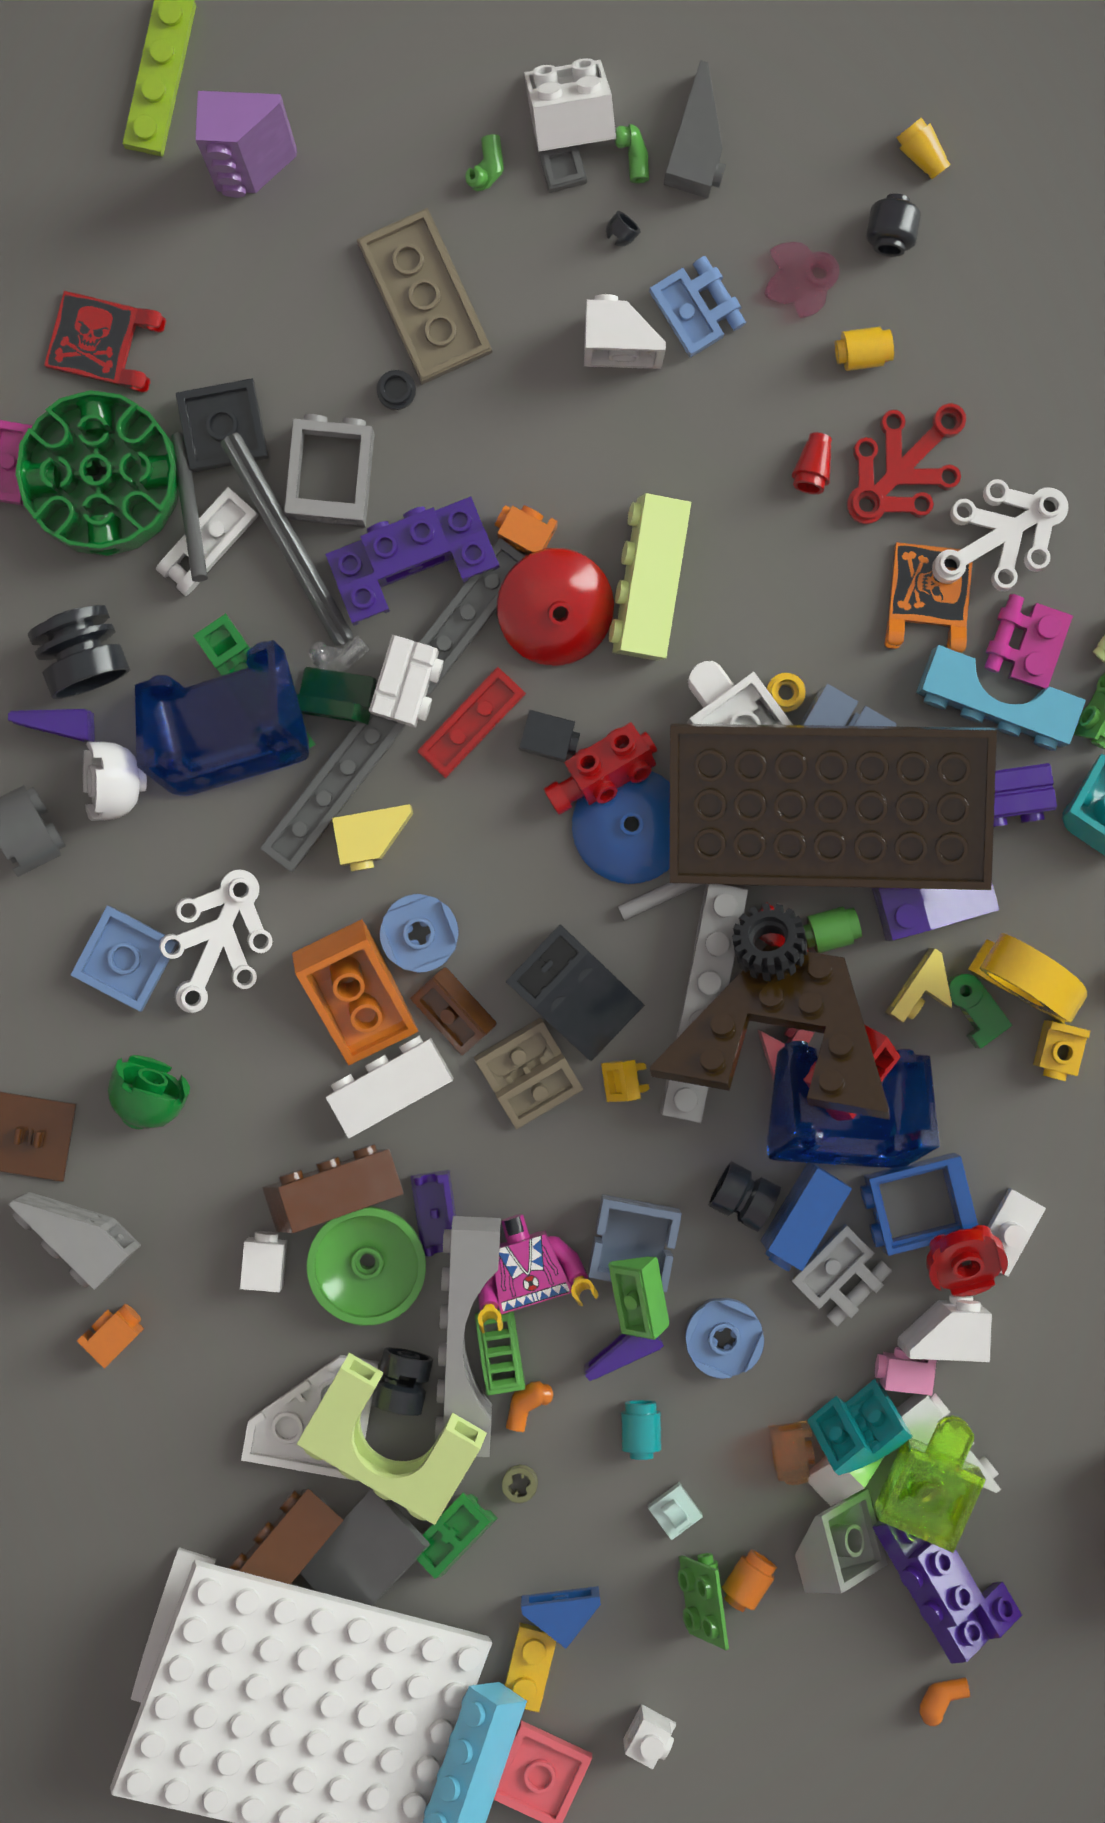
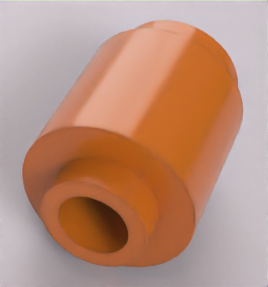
[722,1549,777,1612]

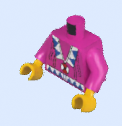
[478,1214,599,1334]

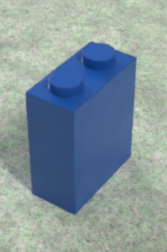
[760,1161,852,1271]

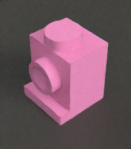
[875,1347,937,1396]

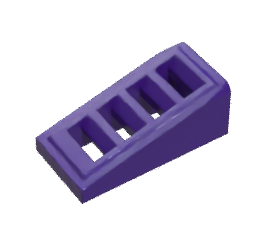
[8,709,95,742]
[583,1333,664,1381]

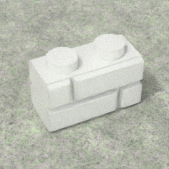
[369,635,444,728]

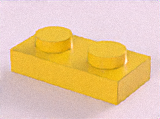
[504,1622,556,1712]

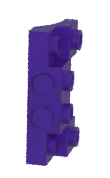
[325,496,500,626]
[872,1480,1022,1664]

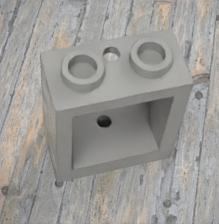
[284,414,375,527]

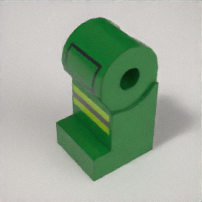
[948,974,1013,1049]

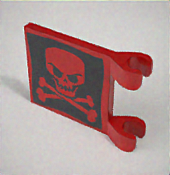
[44,291,166,393]

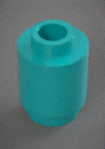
[621,1400,661,1460]

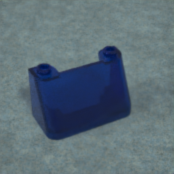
[135,640,310,796]
[767,1041,940,1168]

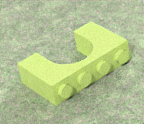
[296,1353,487,1525]

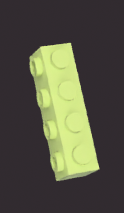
[609,493,692,661]

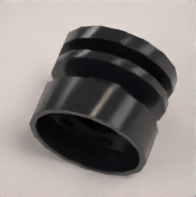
[28,605,130,699]

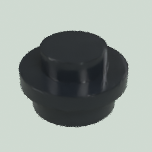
[377,370,416,410]

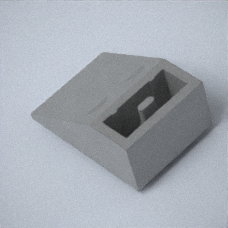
[9,1192,141,1290]

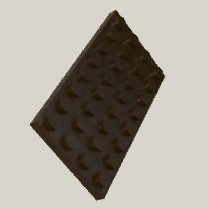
[670,724,997,890]

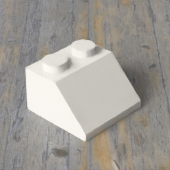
[584,294,666,369]
[897,1294,992,1362]

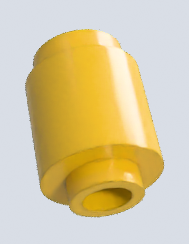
[835,326,894,371]

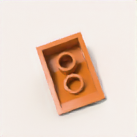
[292,919,418,1066]

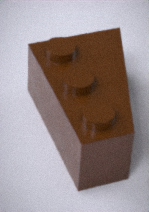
[262,1144,404,1233]
[228,1489,343,1584]

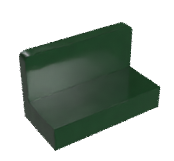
[282,667,377,725]

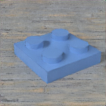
[71,905,179,1012]

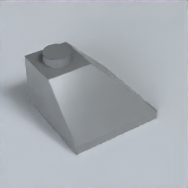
[795,1489,888,1594]

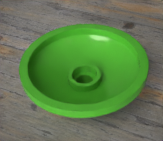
[307,1207,426,1325]

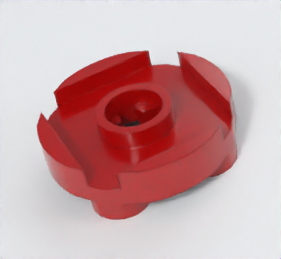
[926,1225,1008,1297]

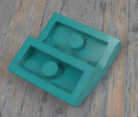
[807,1379,913,1475]

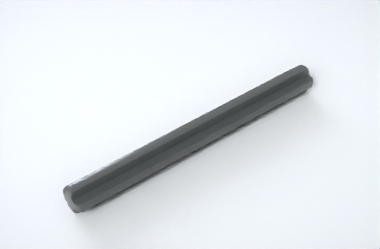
[221,432,353,646]

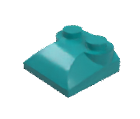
[1062,754,1105,856]

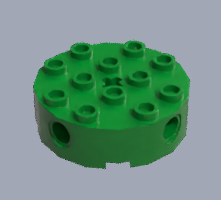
[15,390,179,556]

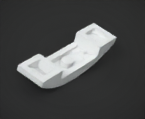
[131,1547,216,1703]

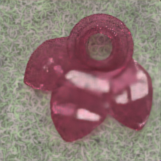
[765,242,840,318]

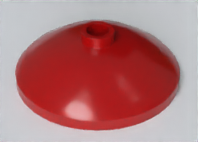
[496,548,614,666]

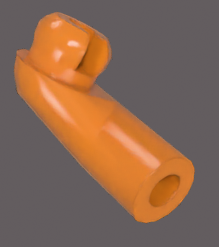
[506,1381,553,1432]

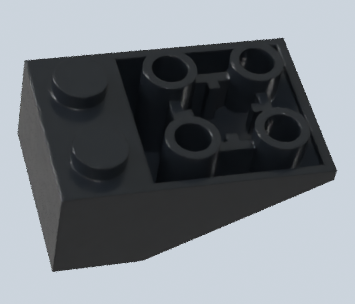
[506,924,645,1061]

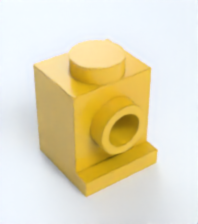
[1033,1020,1091,1081]

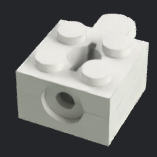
[687,661,793,725]

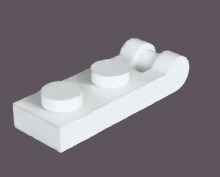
[156,487,259,596]

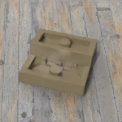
[474,1017,584,1130]

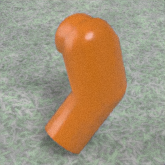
[919,1677,970,1726]

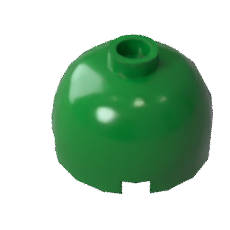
[107,1055,190,1130]

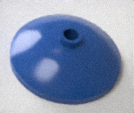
[572,771,670,884]

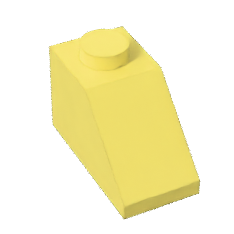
[332,804,413,872]

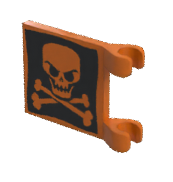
[884,542,973,653]

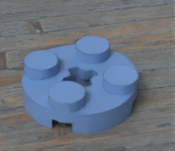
[380,894,459,973]
[685,1298,764,1379]

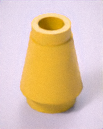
[896,117,951,180]

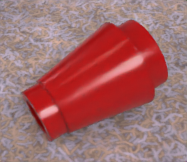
[792,432,832,494]

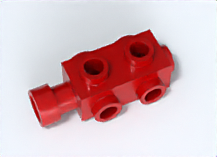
[543,722,658,815]

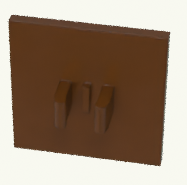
[0,1092,77,1182]

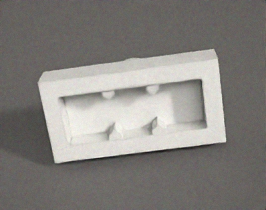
[987,1188,1046,1276]

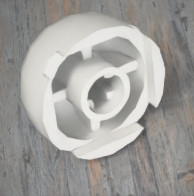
[82,741,147,821]

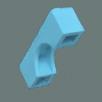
[916,645,1086,751]

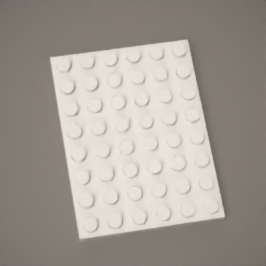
[110,1560,492,1823]

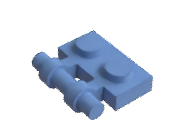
[649,256,747,358]

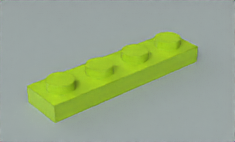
[122,0,196,157]

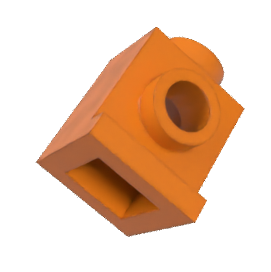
[494,505,558,555]
[77,1304,144,1369]

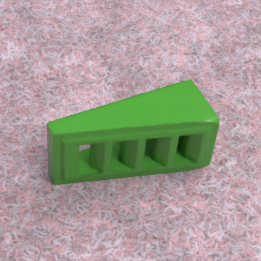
[475,1309,525,1395]

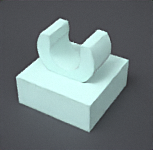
[648,1482,703,1540]

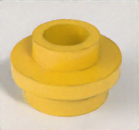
[767,673,806,712]

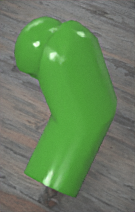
[615,124,649,183]
[465,134,504,191]

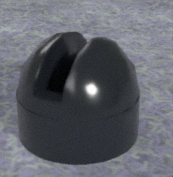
[606,211,641,247]

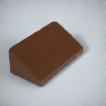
[410,967,497,1056]

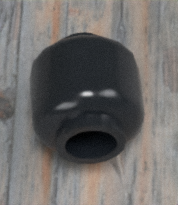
[866,193,921,257]

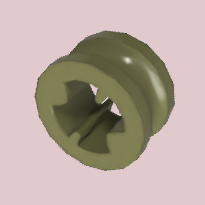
[502,1465,538,1503]

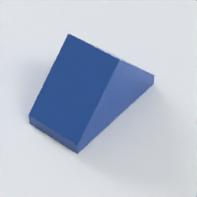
[521,1586,601,1649]

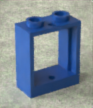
[860,1153,978,1256]

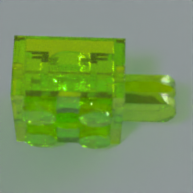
[874,1415,986,1553]

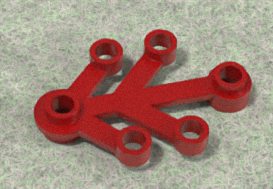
[847,403,966,524]

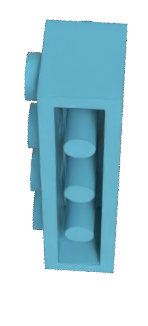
[423,1682,527,1823]

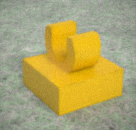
[601,1060,650,1102]

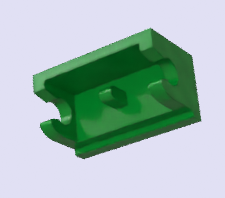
[417,1493,498,1579]

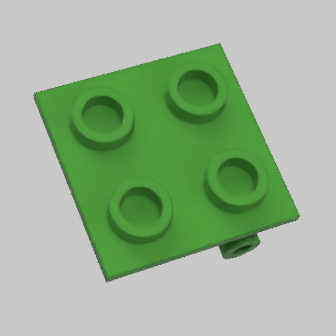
[678,1553,729,1650]

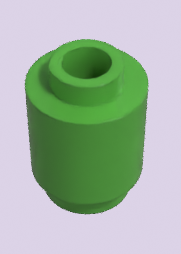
[803,906,862,953]

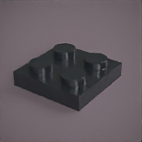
[176,378,269,473]

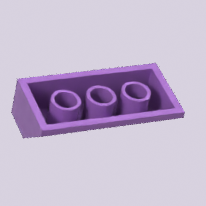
[196,91,297,198]

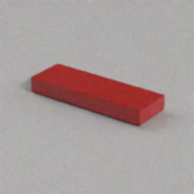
[417,667,526,779]

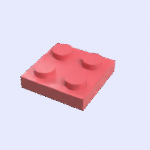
[494,1720,592,1823]

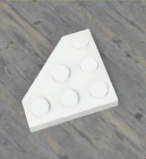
[241,1355,379,1481]

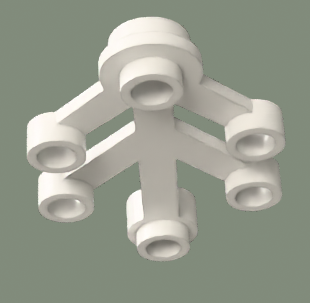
[932,479,1068,591]
[159,869,273,1013]

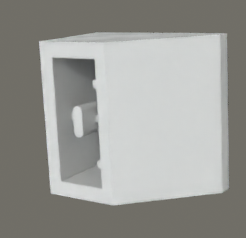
[524,58,616,152]

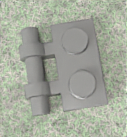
[790,1224,892,1327]

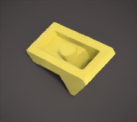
[885,948,952,1022]

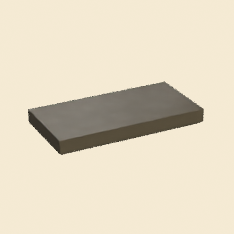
[357,208,492,384]

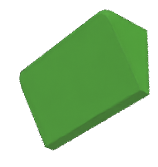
[608,1256,669,1340]

